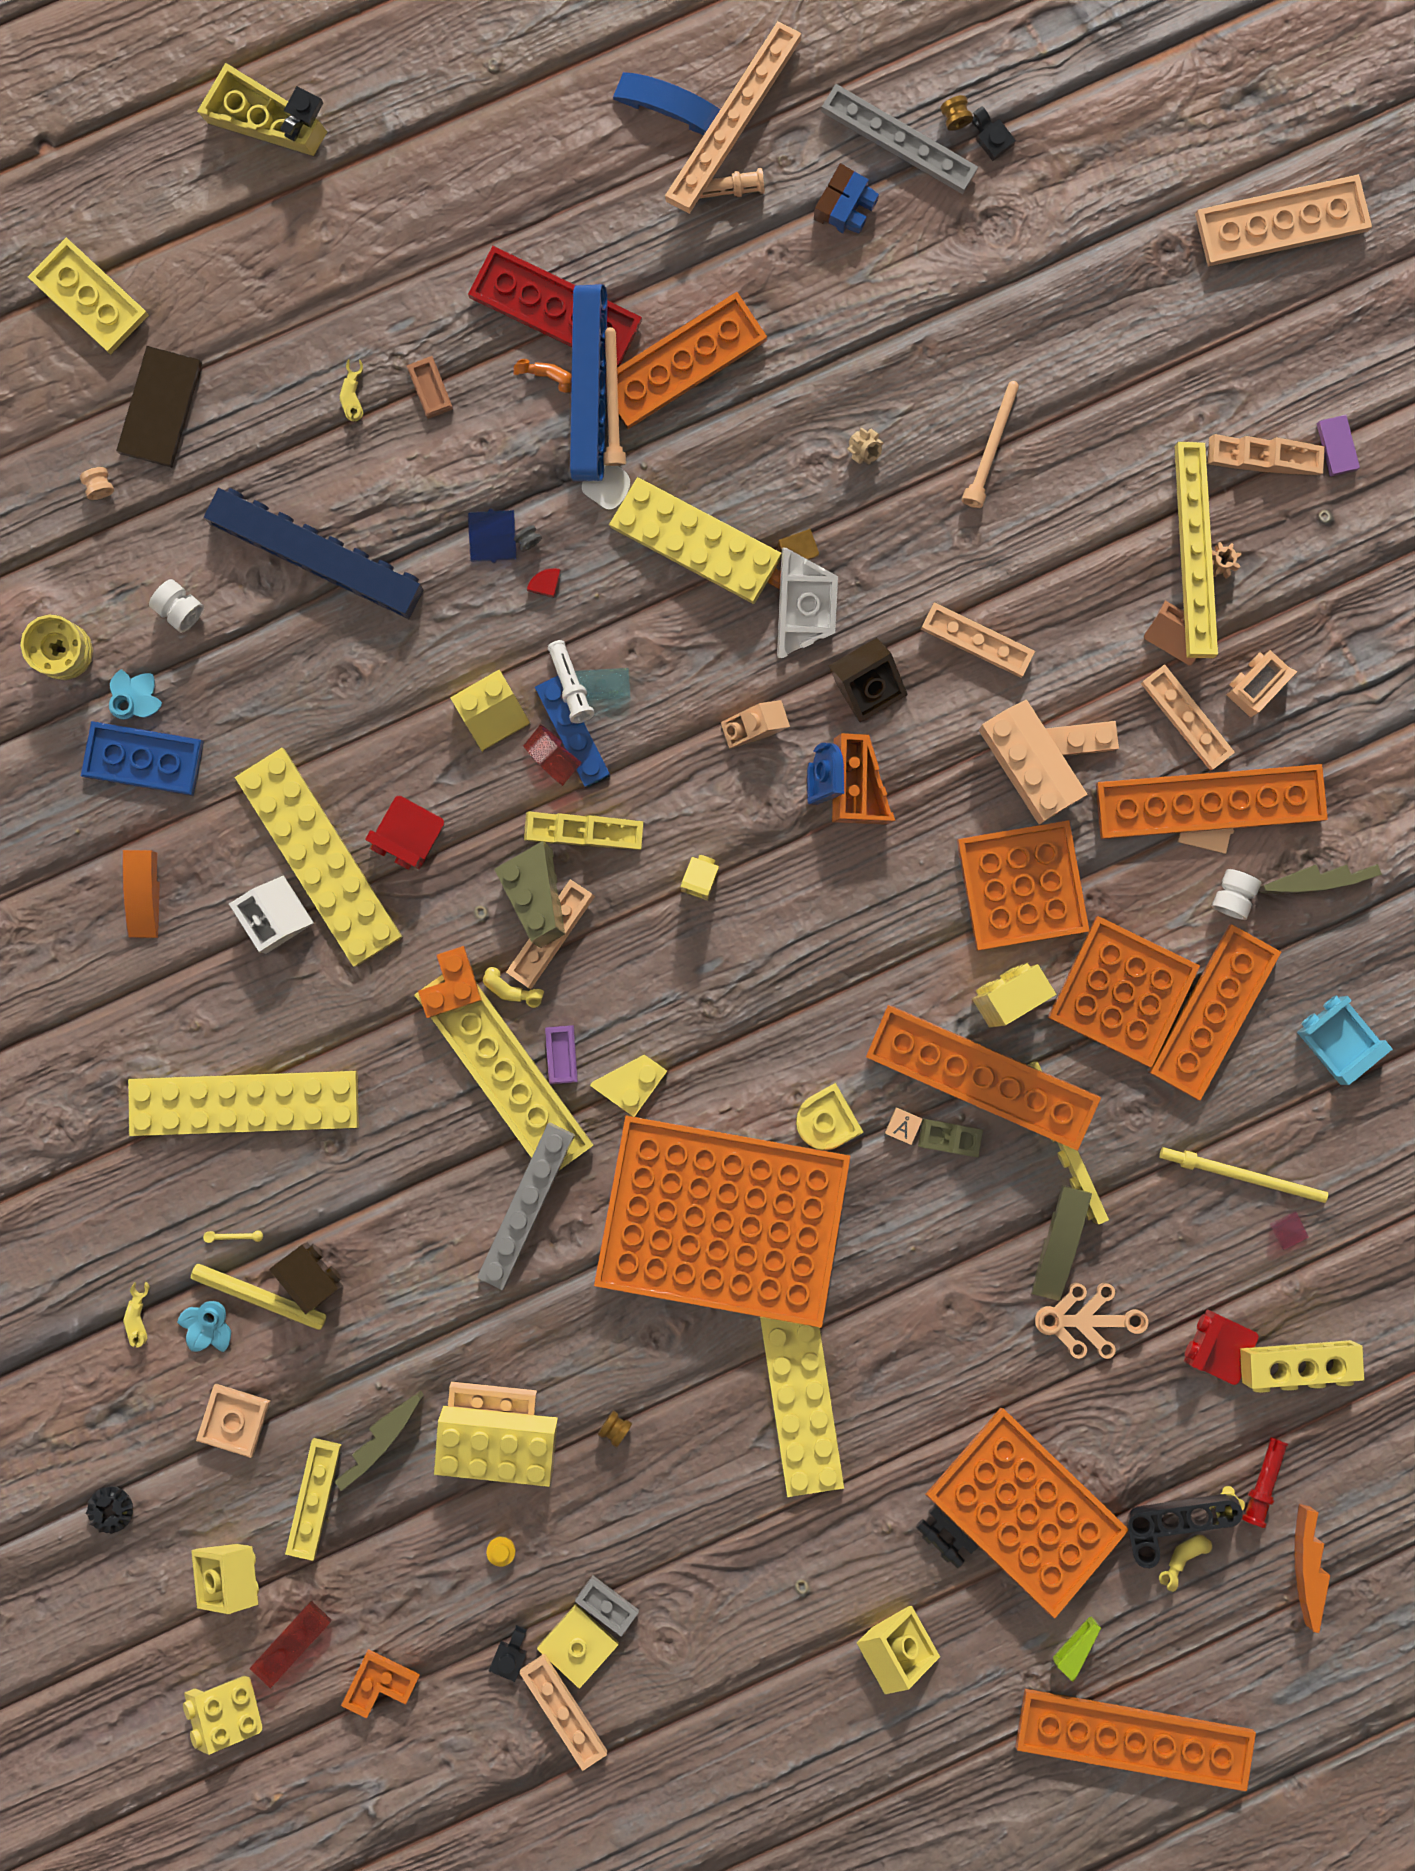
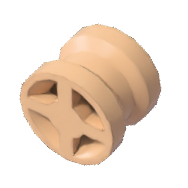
[80,467,114,500]

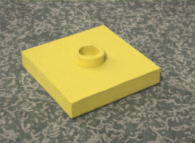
[537,1603,619,1689]

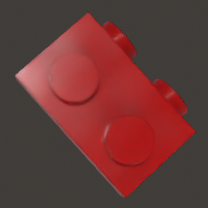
[365,796,445,870]
[1184,1309,1259,1385]

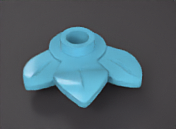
[109,669,162,720]
[177,1301,231,1352]

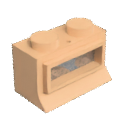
[1226,650,1297,717]

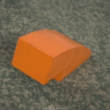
[123,850,160,938]

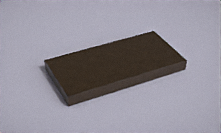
[116,346,202,468]

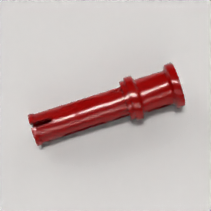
[1242,1437,1289,1529]

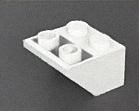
[229,876,314,954]

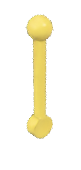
[203,1231,263,1243]

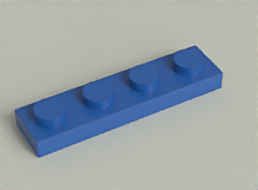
[535,676,610,788]

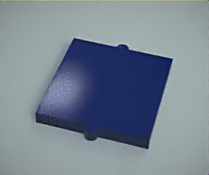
[468,509,517,563]

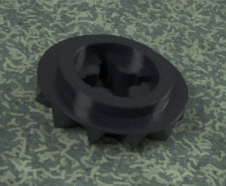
[85,1486,133,1534]

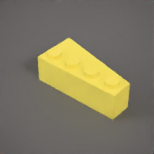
[197,63,327,156]

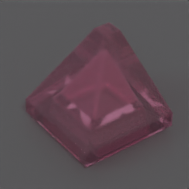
[1270,1211,1309,1250]

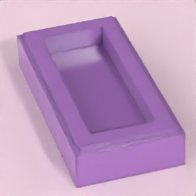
[1317,415,1360,477]
[545,1026,578,1084]

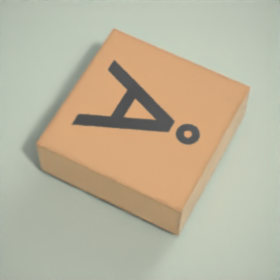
[885,1107,922,1145]

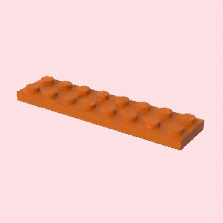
[1096,764,1328,839]
[866,1005,1101,1151]
[1015,1689,1256,1792]

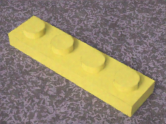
[285,1438,342,1561]

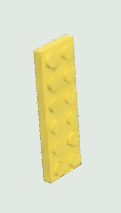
[609,477,782,604]

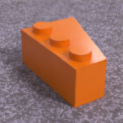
[832,733,895,825]

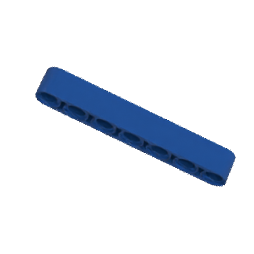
[570,284,607,482]

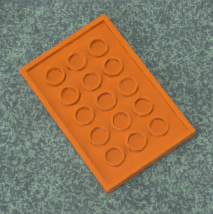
[925,1408,1129,1618]

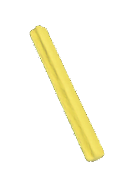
[191,1264,326,1330]

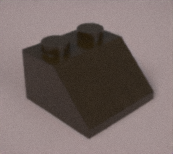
[829,638,908,723]
[269,1242,343,1315]

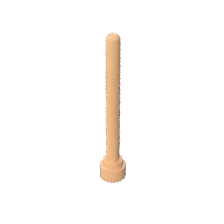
[603,327,626,466]
[961,381,1019,508]

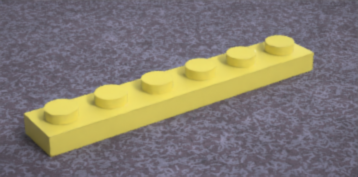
[1028,1062,1109,1225]

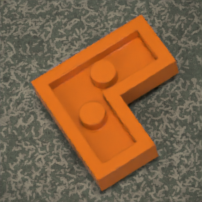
[418,946,482,1018]
[341,1649,420,1718]

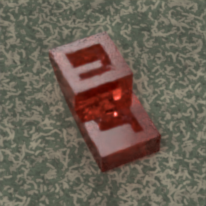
[523,724,582,786]

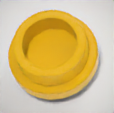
[486,1536,516,1567]

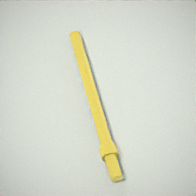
[1159,1147,1328,1203]

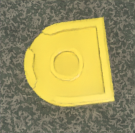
[796,1083,864,1150]

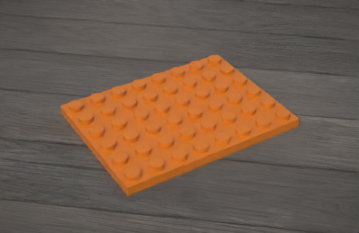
[594,1116,850,1328]

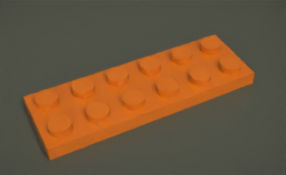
[606,292,767,429]
[1148,924,1281,1101]

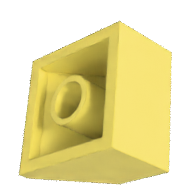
[450,670,530,751]
[191,1544,259,1614]
[857,1606,940,1694]

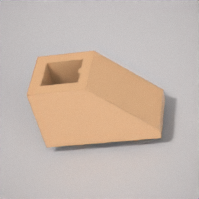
[721,700,790,749]

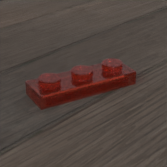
[249,1601,332,1688]

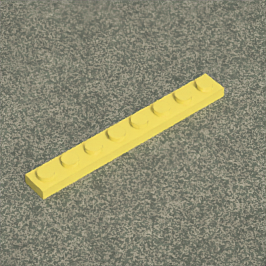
[1175,442,1218,658]

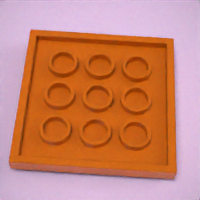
[957,820,1089,951]
[1047,916,1200,1068]

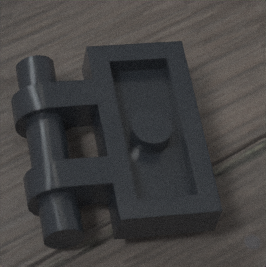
[916,1505,979,1568]

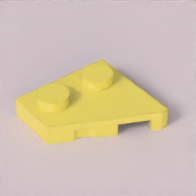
[590,1055,667,1117]

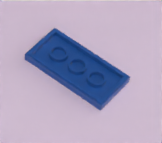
[81,721,204,796]

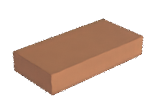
[407,356,453,419]

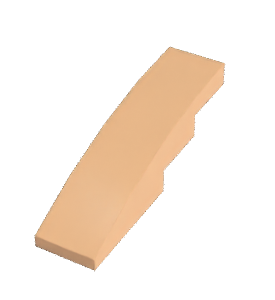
[1207,434,1325,475]

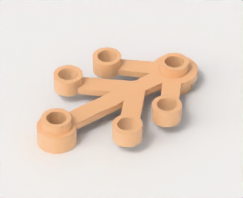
[1035,1283,1148,1359]

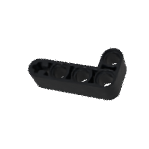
[1128,1494,1243,1569]

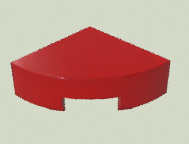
[527,568,561,598]

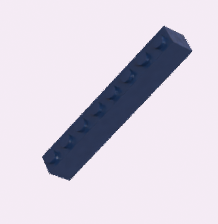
[203,487,424,620]

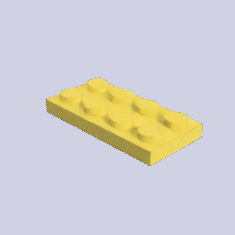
[28,237,149,355]

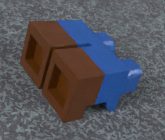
[813,163,879,233]

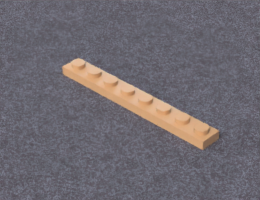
[665,21,801,214]

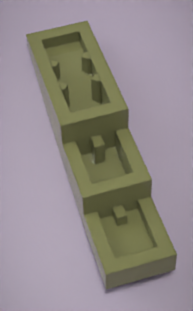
[1258,864,1382,895]
[1031,1185,1092,1301]
[335,1391,424,1491]

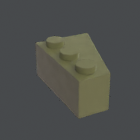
[494,841,565,948]

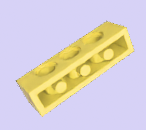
[1240,1340,1364,1393]

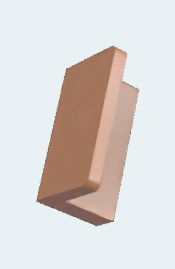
[1144,600,1196,665]

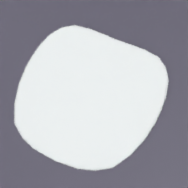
[582,465,630,509]

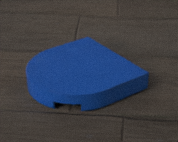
[807,743,844,805]

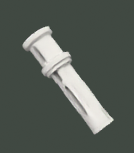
[548,640,594,723]

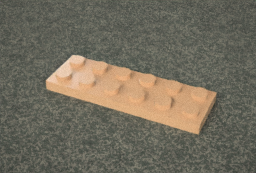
[1195,174,1372,267]

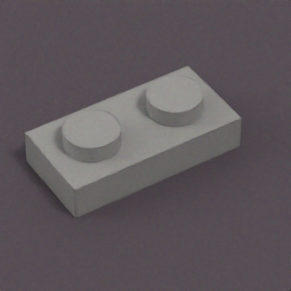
[575,1575,639,1636]

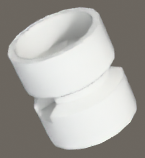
[149,579,204,633]
[1212,869,1262,920]

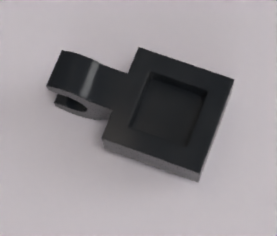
[281,86,323,142]
[972,106,1016,161]
[489,1625,527,1682]

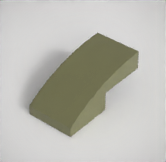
[918,1119,983,1157]

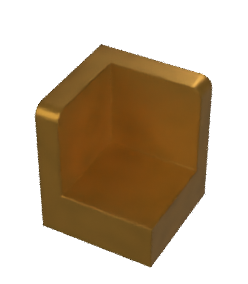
[778,529,819,560]

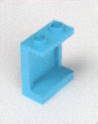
[1297,995,1393,1085]

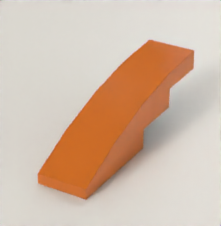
[1295,1504,1330,1633]

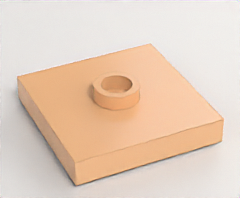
[196,1384,270,1458]

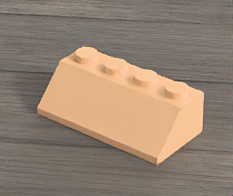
[979,700,1088,825]

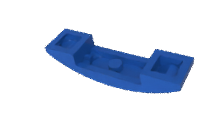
[613,72,721,135]

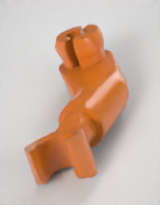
[513,359,572,393]

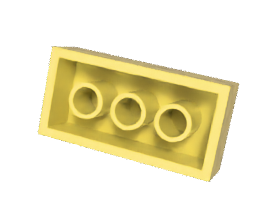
[972,963,1057,1028]
[434,1406,558,1487]

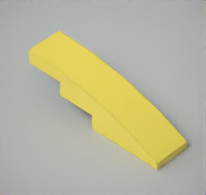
[524,811,643,850]

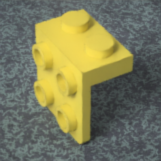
[183,1676,262,1755]

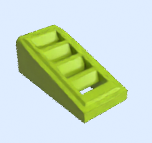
[1053,1616,1101,1682]

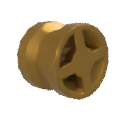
[940,95,973,131]
[597,1410,632,1448]

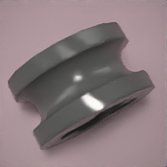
[514,525,542,552]

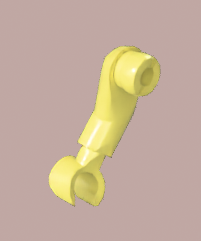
[339,359,363,421]
[483,967,544,1008]
[123,1282,150,1348]
[1159,1535,1212,1592]

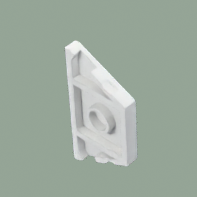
[777,548,838,658]

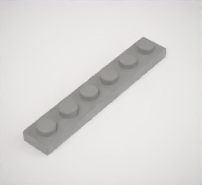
[821,84,978,194]
[477,1123,575,1290]

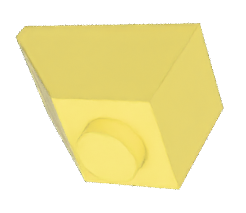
[681,855,719,901]

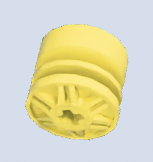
[20,614,93,680]

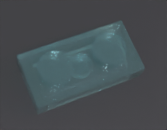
[575,668,630,700]

